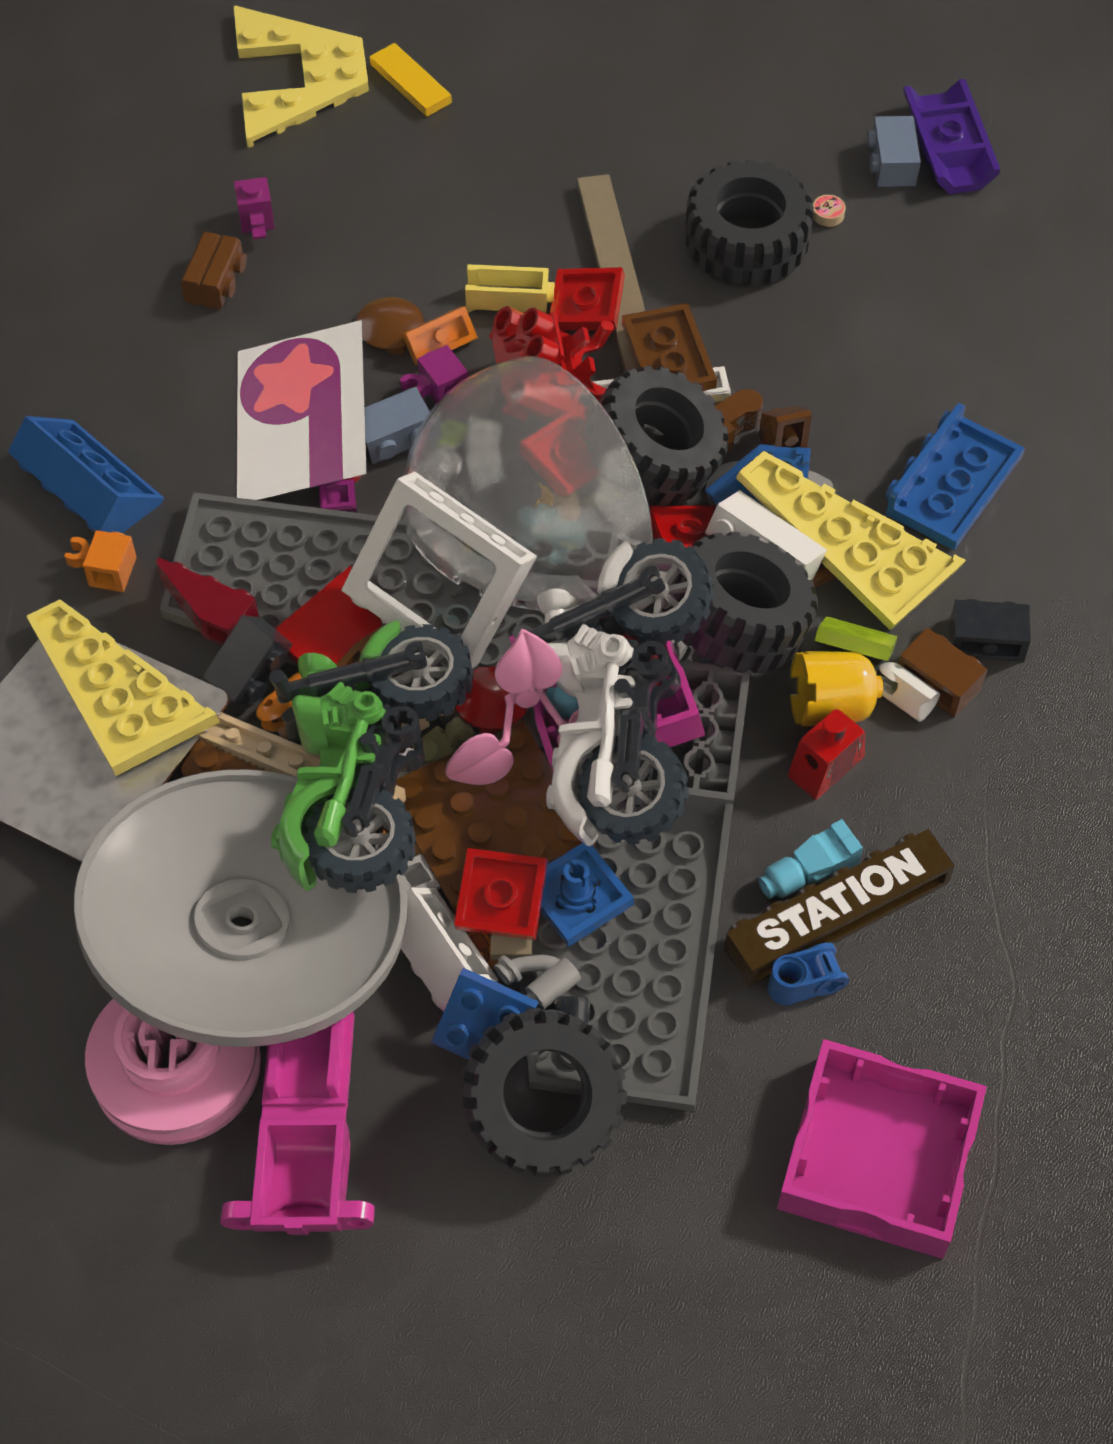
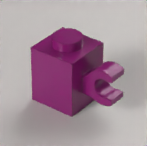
[234,177,275,240]
[400,345,469,408]

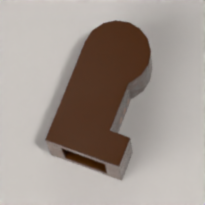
[715,389,763,452]

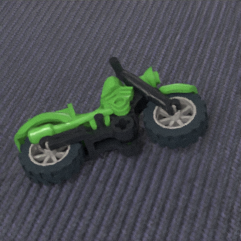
[269,619,473,893]

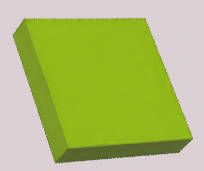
[815,616,898,661]

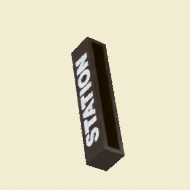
[724,829,955,988]

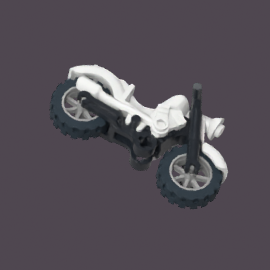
[513,538,715,846]

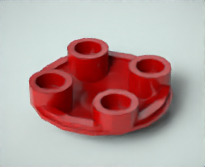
[455,666,529,735]

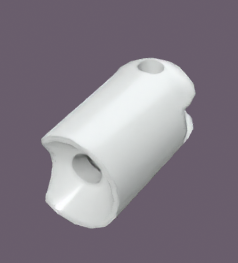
[879,662,940,722]

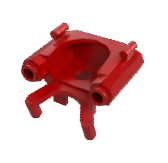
[489,306,614,423]

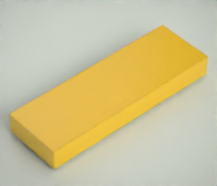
[370,43,452,117]

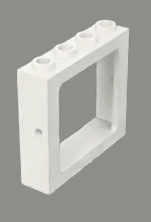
[341,472,537,668]

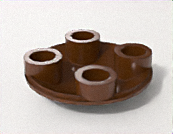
[356,297,424,355]

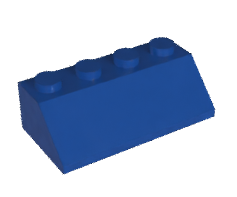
[8,416,164,533]

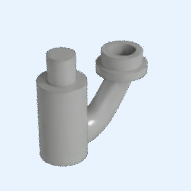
[494,955,581,1010]

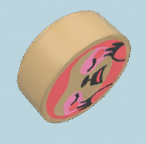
[813,195,846,227]

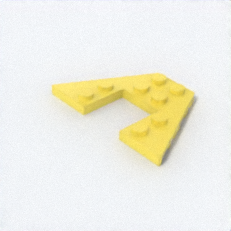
[234,6,369,148]

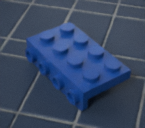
[885,403,1025,550]

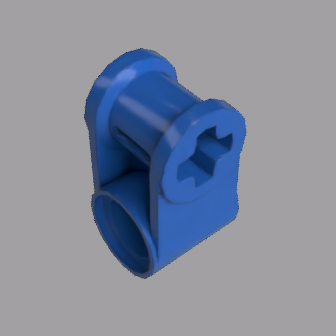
[767,942,849,1005]

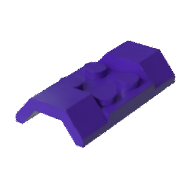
[903,79,1001,194]

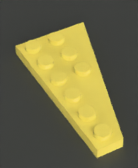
[736,451,966,631]
[26,599,220,776]

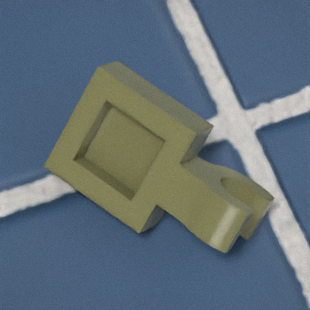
[419,716,477,769]

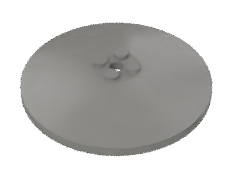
[74,770,408,1047]

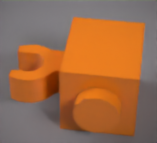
[64,530,137,592]

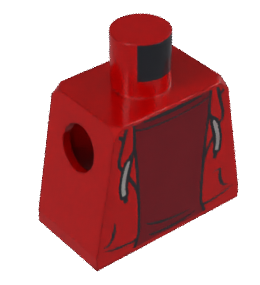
[788,709,865,800]

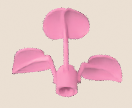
[445,629,579,785]

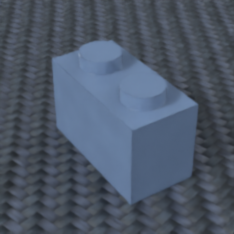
[866,116,921,187]
[364,387,436,464]

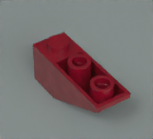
[156,557,260,646]

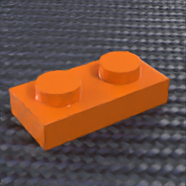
[402,306,478,365]

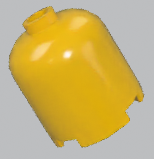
[790,651,883,727]

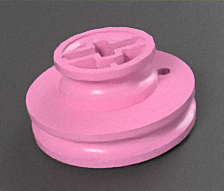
[85,999,261,1145]

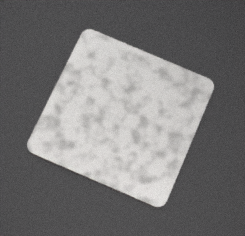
[0,639,228,863]

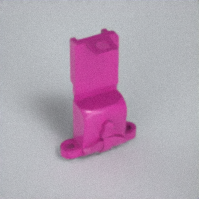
[220,1012,375,1235]

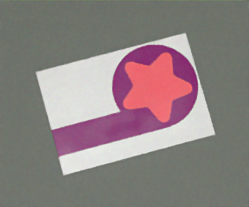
[237,320,366,500]

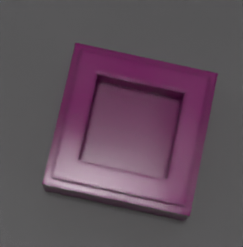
[319,479,357,513]

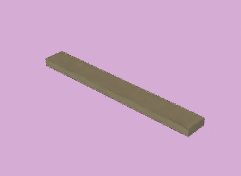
[577,174,645,372]

